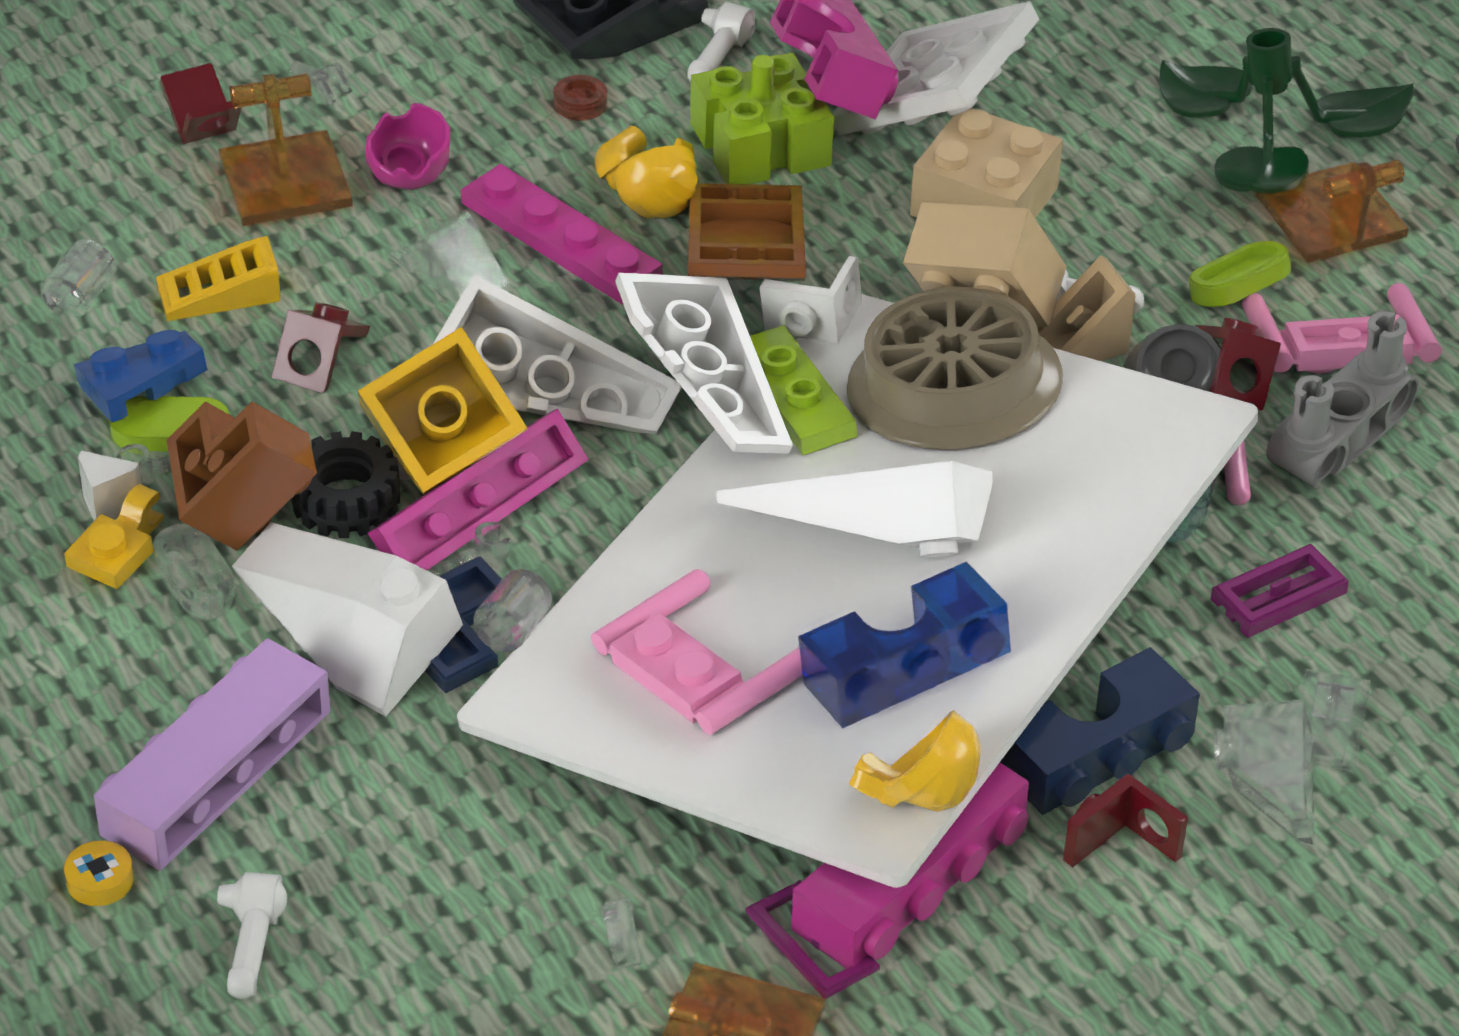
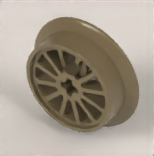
[847,287,1063,450]

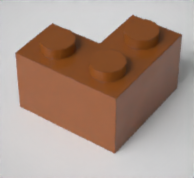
[167,401,317,551]

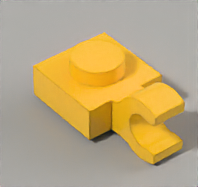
[64,484,164,589]

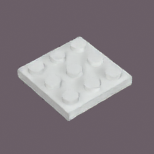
[832,1,1039,135]

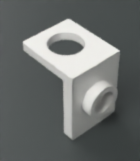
[760,256,862,343]

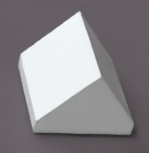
[78,451,141,521]

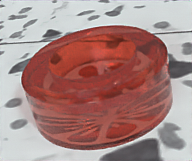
[553,75,608,121]

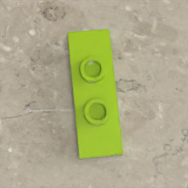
[750,325,858,456]

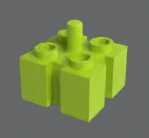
[690,52,834,184]

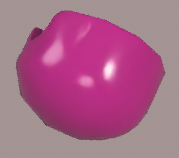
[365,103,450,189]

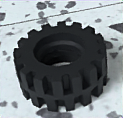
[291,431,400,538]

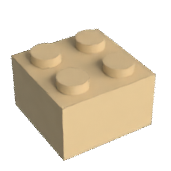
[910,108,1063,218]
[903,202,1067,327]

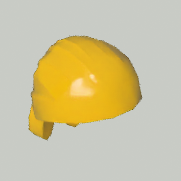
[612,138,698,219]
[849,710,981,812]

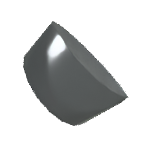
[1123,323,1221,392]

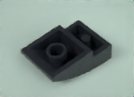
[513,0,709,59]

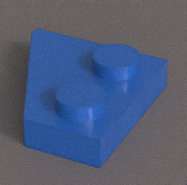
[74,330,208,422]

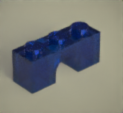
[798,561,1011,729]

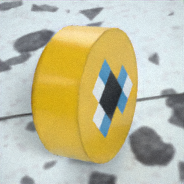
[64,840,134,906]

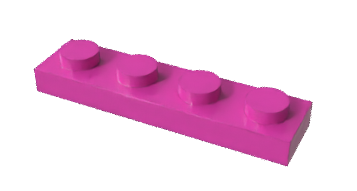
[461,164,663,305]
[368,408,589,570]

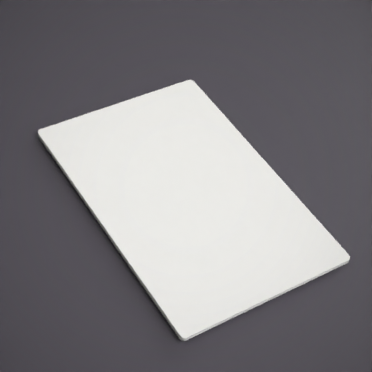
[457,291,1258,887]

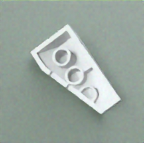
[615,273,793,454]
[433,274,682,434]
[716,461,993,557]
[232,522,463,717]

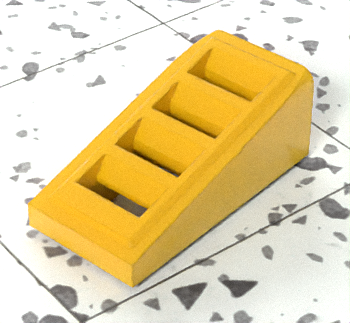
[156,236,281,321]

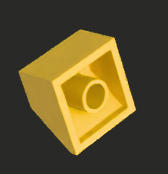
[358,327,528,495]

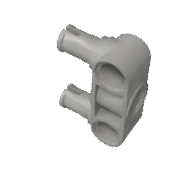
[1266,311,1419,490]

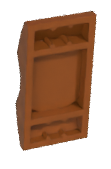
[688,183,806,281]

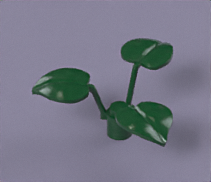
[1159,28,1414,194]

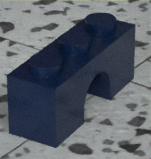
[1000,647,1200,815]

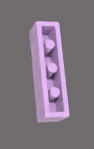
[94,638,330,871]

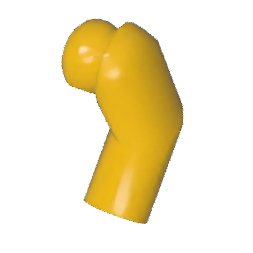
[594,125,647,190]

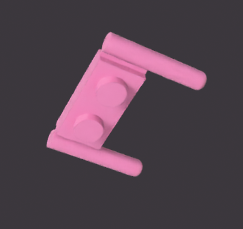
[1242,283,1442,374]
[591,569,818,735]

